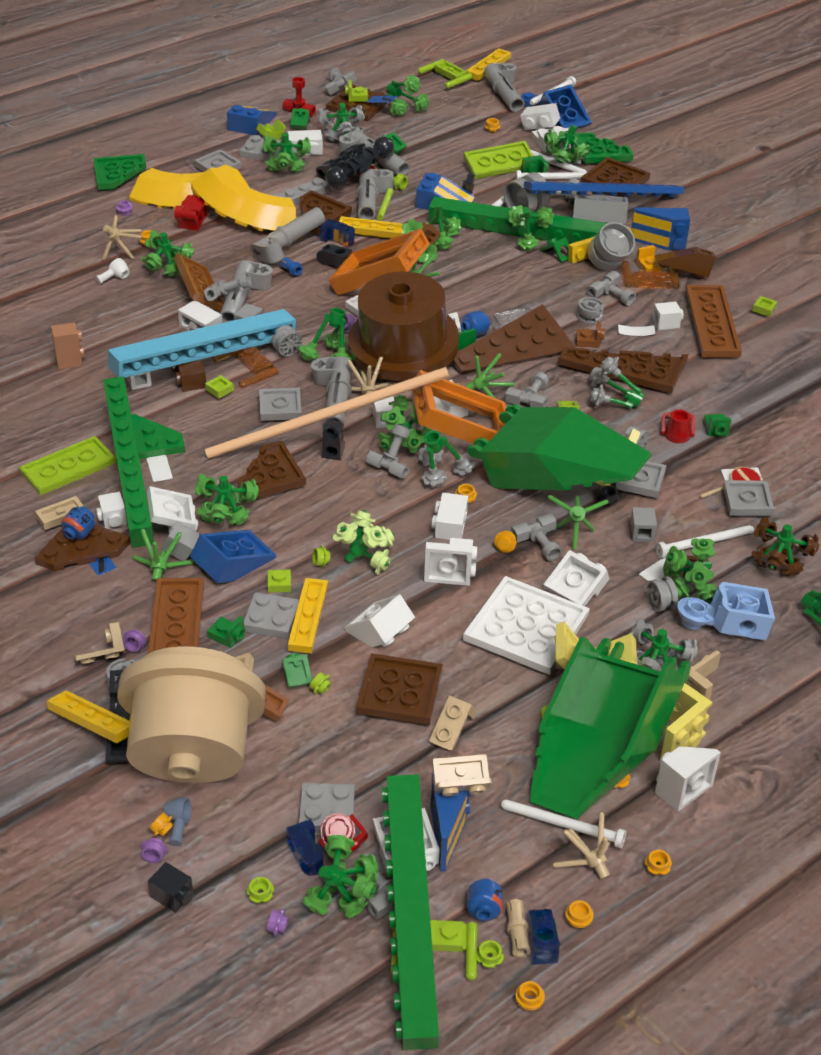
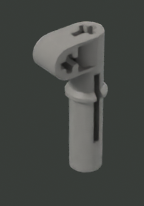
[484,63,524,112]
[339,130,410,176]
[357,169,394,220]
[251,207,325,263]
[220,261,272,323]
[311,356,352,425]

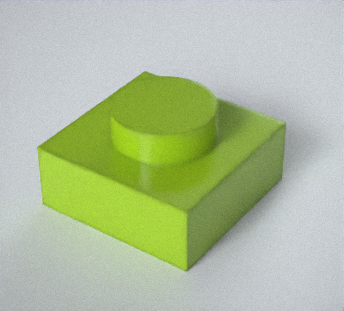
[752,296,778,317]
[205,375,234,399]
[268,569,291,593]

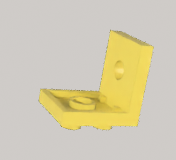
[554,621,637,670]
[660,683,713,760]

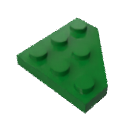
[574,132,634,164]
[93,154,146,190]
[131,414,186,459]

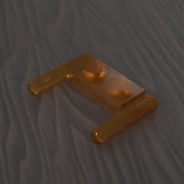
[622,260,680,289]
[212,346,279,388]

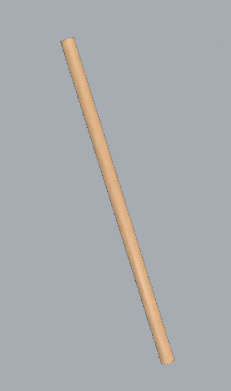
[205,367,449,459]

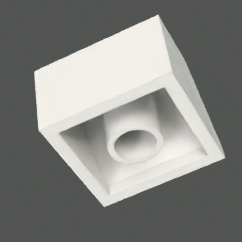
[344,594,415,647]
[655,746,721,812]

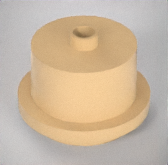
[118,646,266,783]

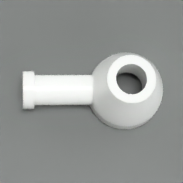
[95,258,130,285]

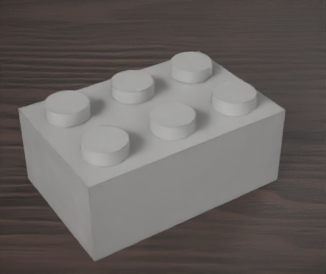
[573,193,628,224]

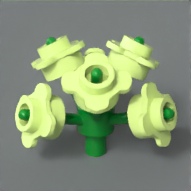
[333,510,395,575]

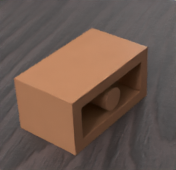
[51,322,85,370]

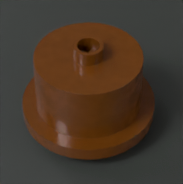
[348,272,459,382]

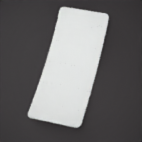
[618,325,655,336]

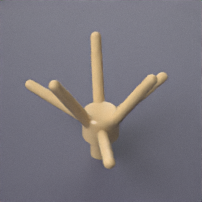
[102,215,142,261]
[347,357,392,395]
[553,812,611,879]

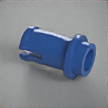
[280,257,303,276]

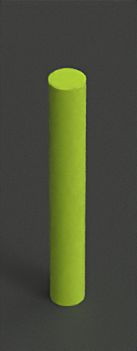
[376,188,394,221]

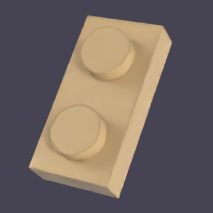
[35,496,84,530]

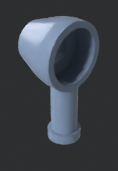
[164,797,192,846]

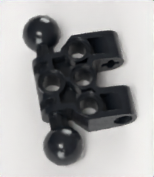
[316,136,394,189]

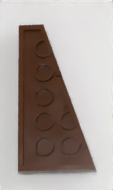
[452,304,576,374]
[558,347,688,393]

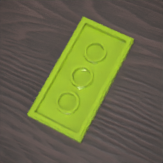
[463,141,533,179]
[19,436,117,496]

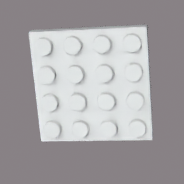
[463,576,590,675]

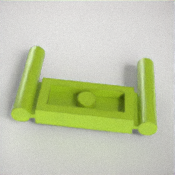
[417,59,472,89]
[391,920,478,981]

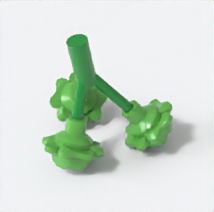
[422,203,462,250]
[508,205,554,251]

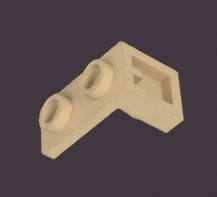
[74,621,124,664]
[685,650,721,700]
[429,695,477,751]

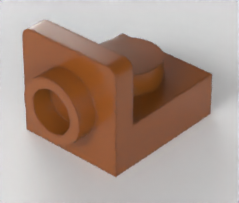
[422,222,441,245]
[576,321,605,348]
[263,685,289,722]

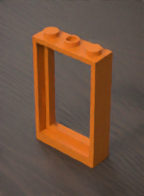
[328,228,430,296]
[411,370,506,444]

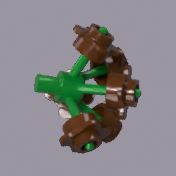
[751,517,819,576]

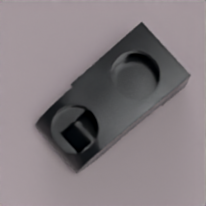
[316,244,352,268]
[322,420,345,461]

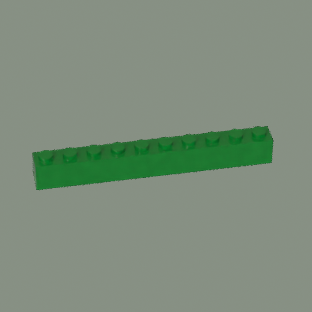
[428,196,606,244]
[103,376,154,548]
[382,774,439,1050]

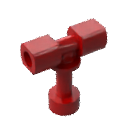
[283,77,316,118]

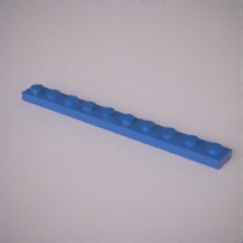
[524,181,684,197]

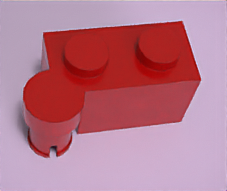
[174,195,209,231]

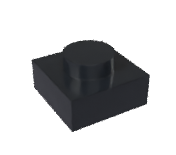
[462,174,474,195]

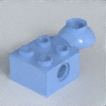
[677,582,775,640]

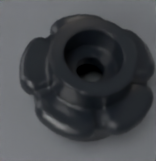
[598,485,619,505]

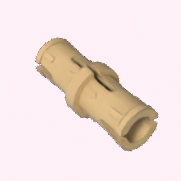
[506,899,531,958]

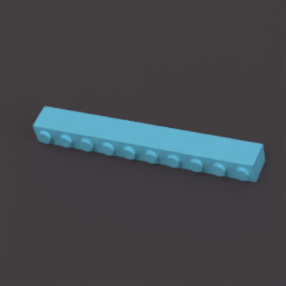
[108,309,296,378]

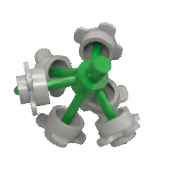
[318,103,365,142]
[629,619,698,671]

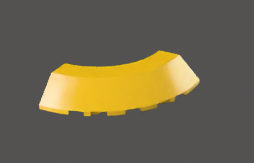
[129,164,250,210]
[191,168,296,232]

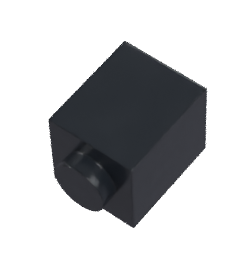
[148,862,193,913]

